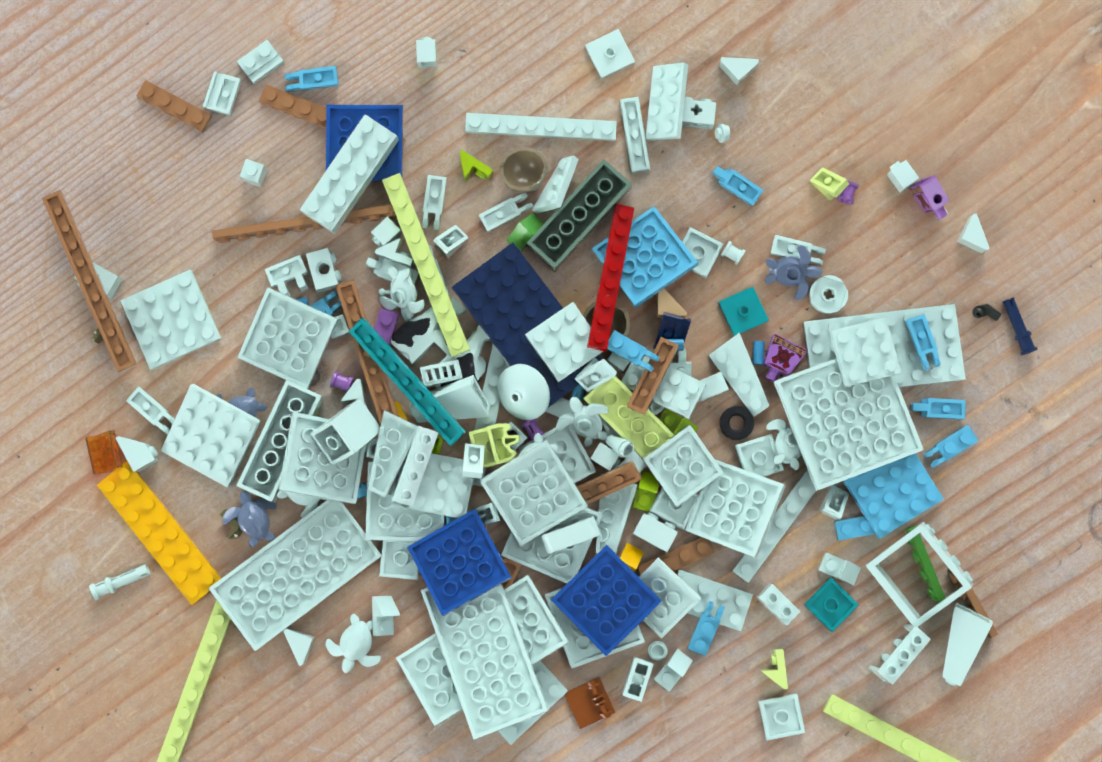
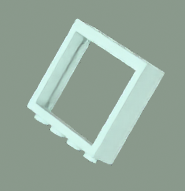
[866,521,973,627]

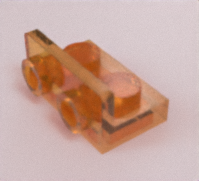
[85,430,123,475]

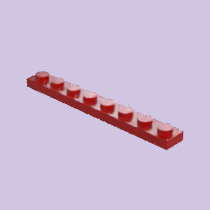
[587,203,635,352]

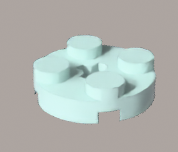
[809,275,848,314]

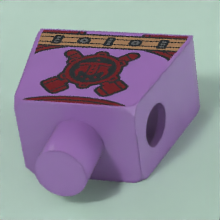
[908,175,949,220]
[764,334,807,382]

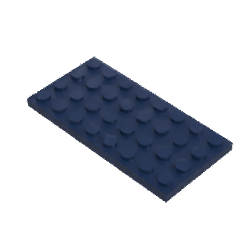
[451,242,602,408]

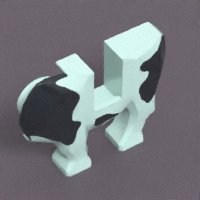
[391,297,491,388]

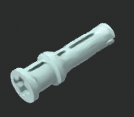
[89,564,151,601]

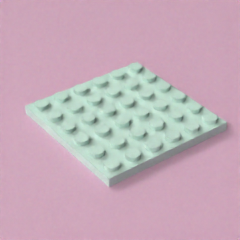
[774,358,924,491]

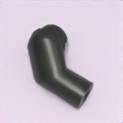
[972,304,1002,321]

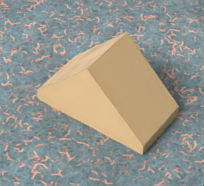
[656,289,688,318]

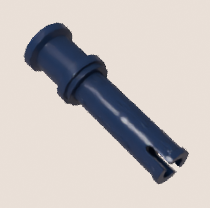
[1003,297,1038,356]

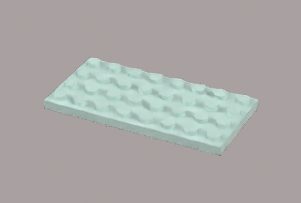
[803,304,966,388]
[209,499,382,651]
[396,575,569,726]
[421,584,549,740]

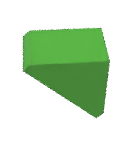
[507,213,544,252]

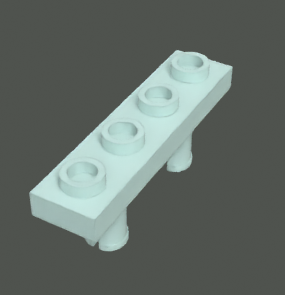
[392,426,438,507]

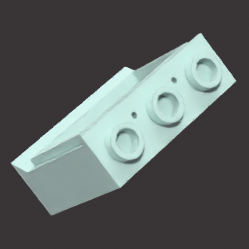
[868,624,931,685]

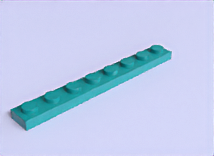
[349,318,466,446]

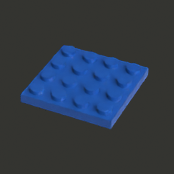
[326,105,403,182]
[407,509,512,616]
[551,545,662,656]

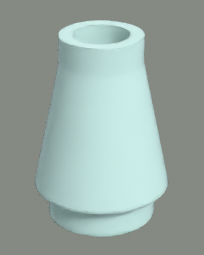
[606,435,634,458]

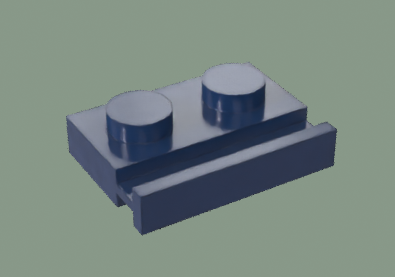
[653,312,691,354]

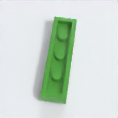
[905,526,945,602]

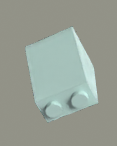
[310,399,380,465]

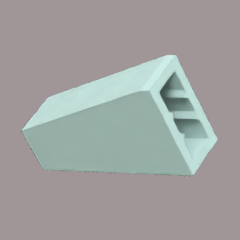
[409,375,490,423]
[942,603,993,687]

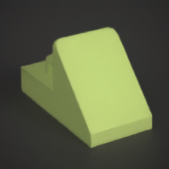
[810,167,849,200]
[760,648,788,689]

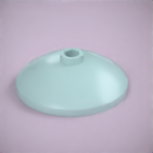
[497,364,550,420]

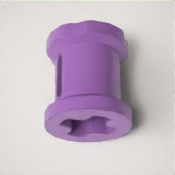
[837,181,859,205]
[330,371,354,393]
[521,418,545,441]

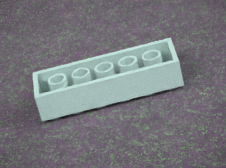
[300,115,399,234]
[236,380,324,503]

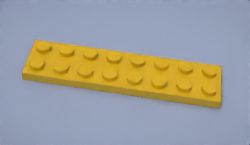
[97,461,222,605]

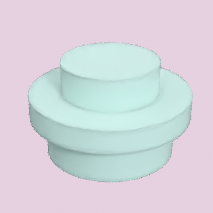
[715,124,730,143]
[648,641,668,661]

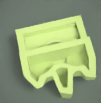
[469,424,520,468]

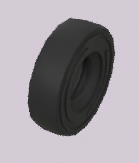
[720,406,754,440]

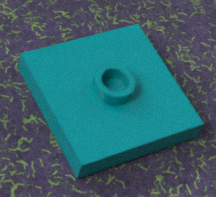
[718,286,769,336]
[803,577,859,632]

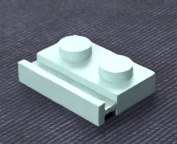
[237,40,284,85]
[203,71,242,116]

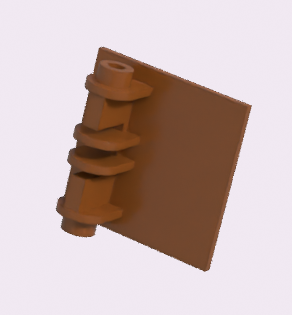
[565,677,615,729]

